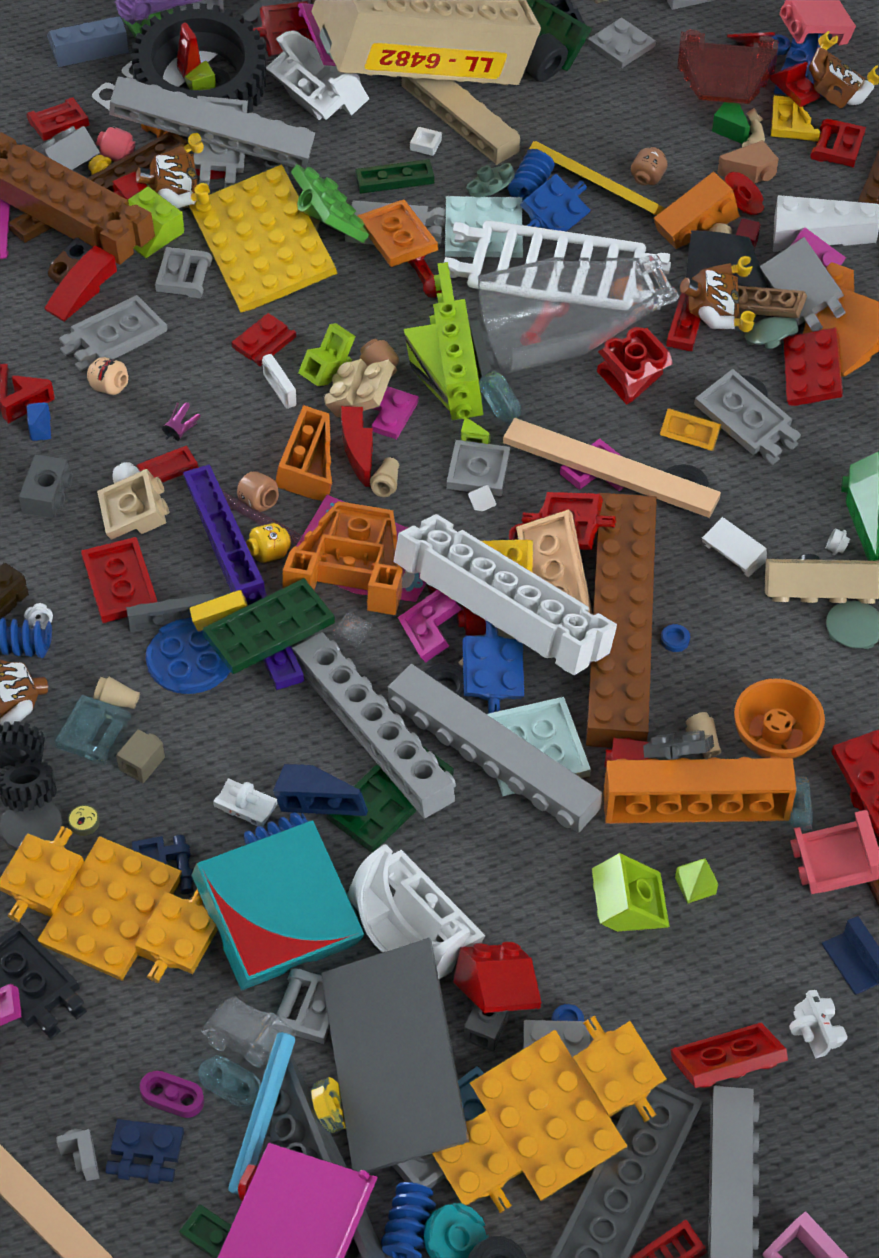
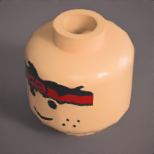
[87,357,128,395]

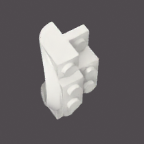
[266,31,369,120]
[347,844,485,979]

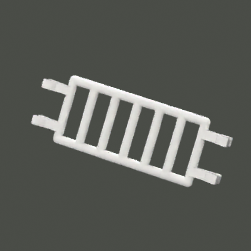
[444,220,671,312]

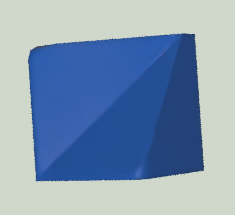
[27,402,51,441]

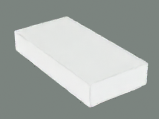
[262,354,296,409]

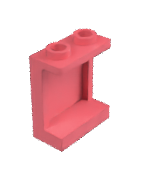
[780,0,856,46]
[790,810,879,894]

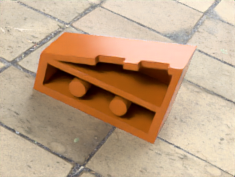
[653,171,740,249]
[276,405,332,501]

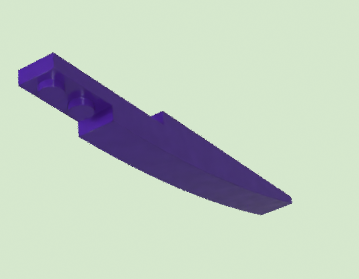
[183,464,304,690]

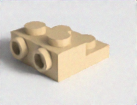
[324,359,395,417]
[97,469,169,540]

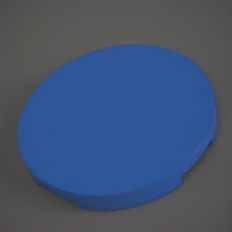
[146,618,230,694]

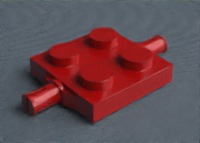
[253,1,314,57]
[522,492,616,550]

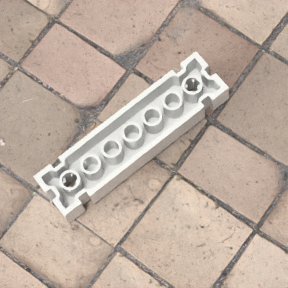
[393,514,617,675]

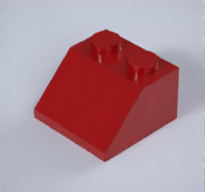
[453,942,542,1013]

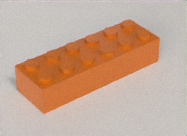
[603,756,797,823]

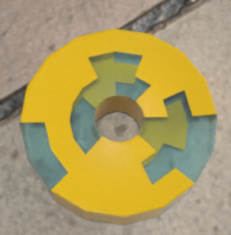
[312,1077,346,1133]

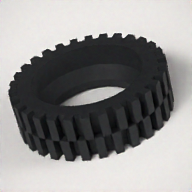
[131,3,266,113]

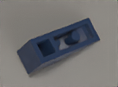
[273,764,368,816]

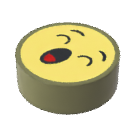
[68,805,100,836]

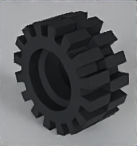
[0,721,45,769]
[0,759,57,811]

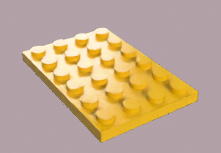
[189,164,338,313]

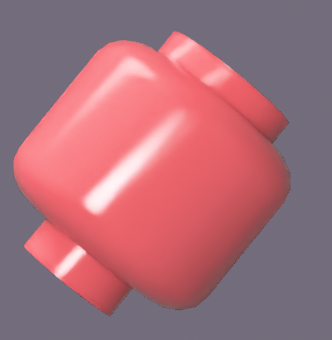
[96,126,135,162]

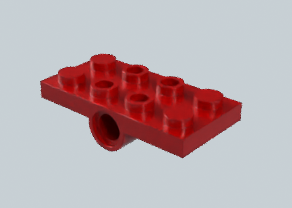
[831,730,879,839]

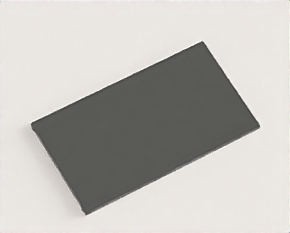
[321,938,469,1173]

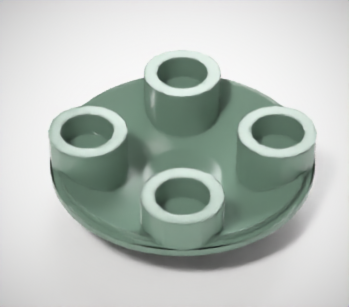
[466,163,515,197]
[745,316,799,349]
[826,600,879,649]

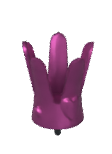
[162,403,201,441]

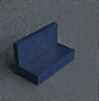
[822,916,879,995]

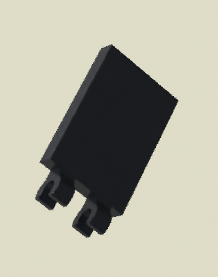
[0,923,87,1039]

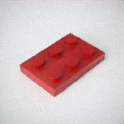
[783,327,843,406]
[81,537,158,623]
[670,1022,788,1088]

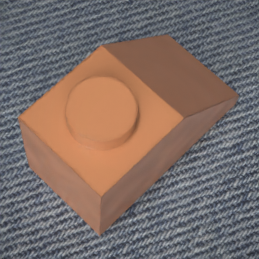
[717,140,779,183]

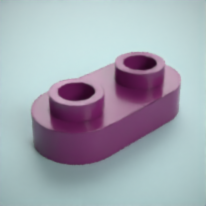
[139,1071,204,1118]

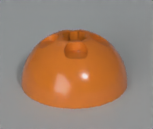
[734,679,825,759]

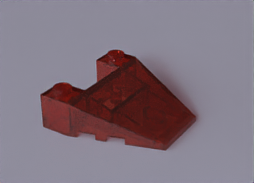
[677,30,778,104]

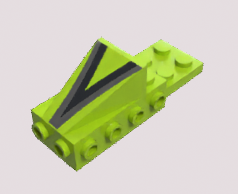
[404,262,484,420]

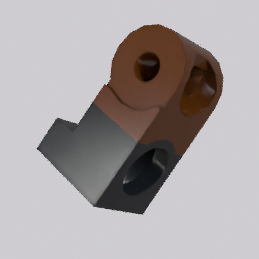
[48,237,93,284]

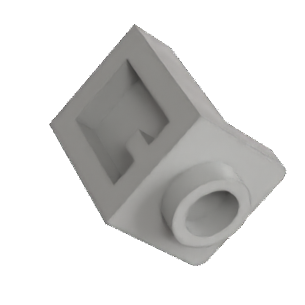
[56,1129,100,1181]

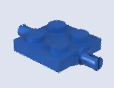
[520,174,591,232]
[463,620,524,714]

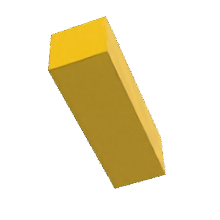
[189,590,248,632]

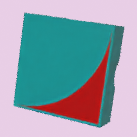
[192,820,364,991]

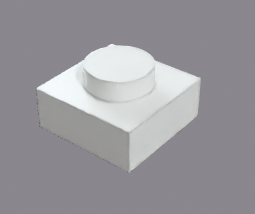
[410,127,442,156]

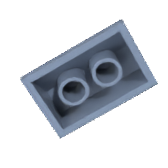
[47,16,129,67]

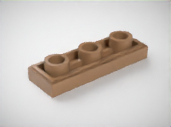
[738,286,807,318]

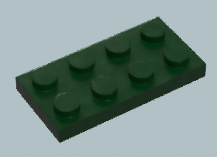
[526,0,592,71]
[203,578,335,674]
[326,745,454,853]

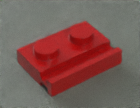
[231,313,296,366]

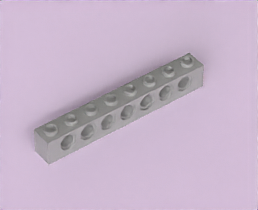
[292,632,456,819]

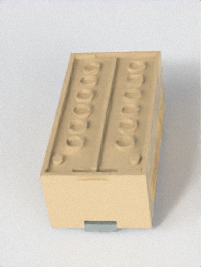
[311,0,541,85]

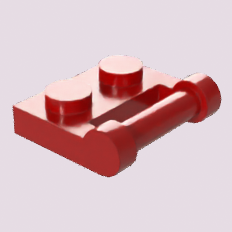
[26,97,90,141]
[810,119,866,167]

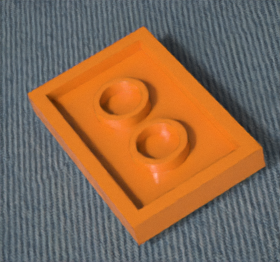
[358,199,438,267]

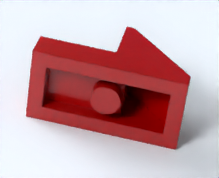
[770,62,820,107]
[0,376,55,424]

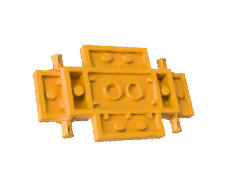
[0,826,218,983]
[432,1016,667,1213]

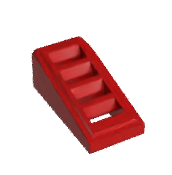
[177,23,201,78]
[629,1219,707,1258]

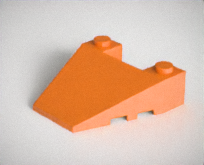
[803,262,879,377]
[283,501,403,615]

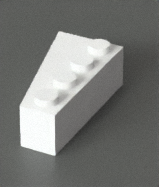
[773,195,879,252]

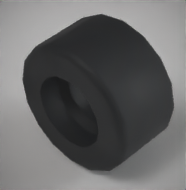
[525,33,568,82]

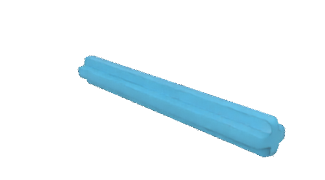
[228,1032,295,1196]

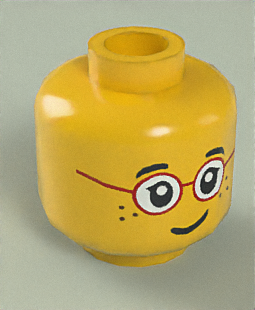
[246,523,291,563]

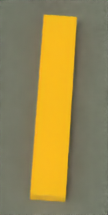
[529,141,665,215]

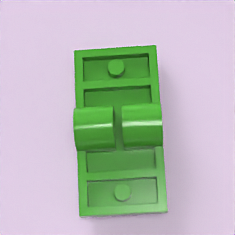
[291,164,369,243]

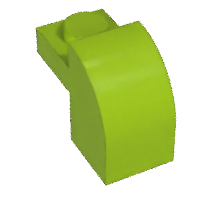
[298,323,356,386]

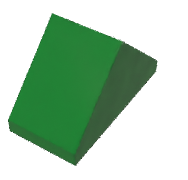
[712,94,750,144]

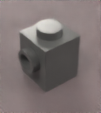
[463,1004,509,1052]

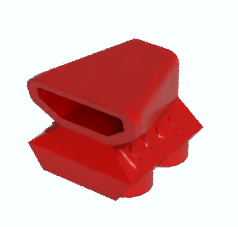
[597,327,673,405]

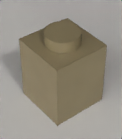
[116,729,165,783]

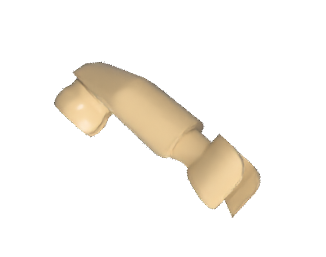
[742,108,765,147]

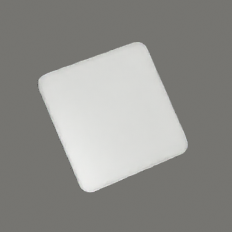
[468,485,496,511]

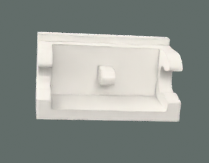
[702,517,767,577]

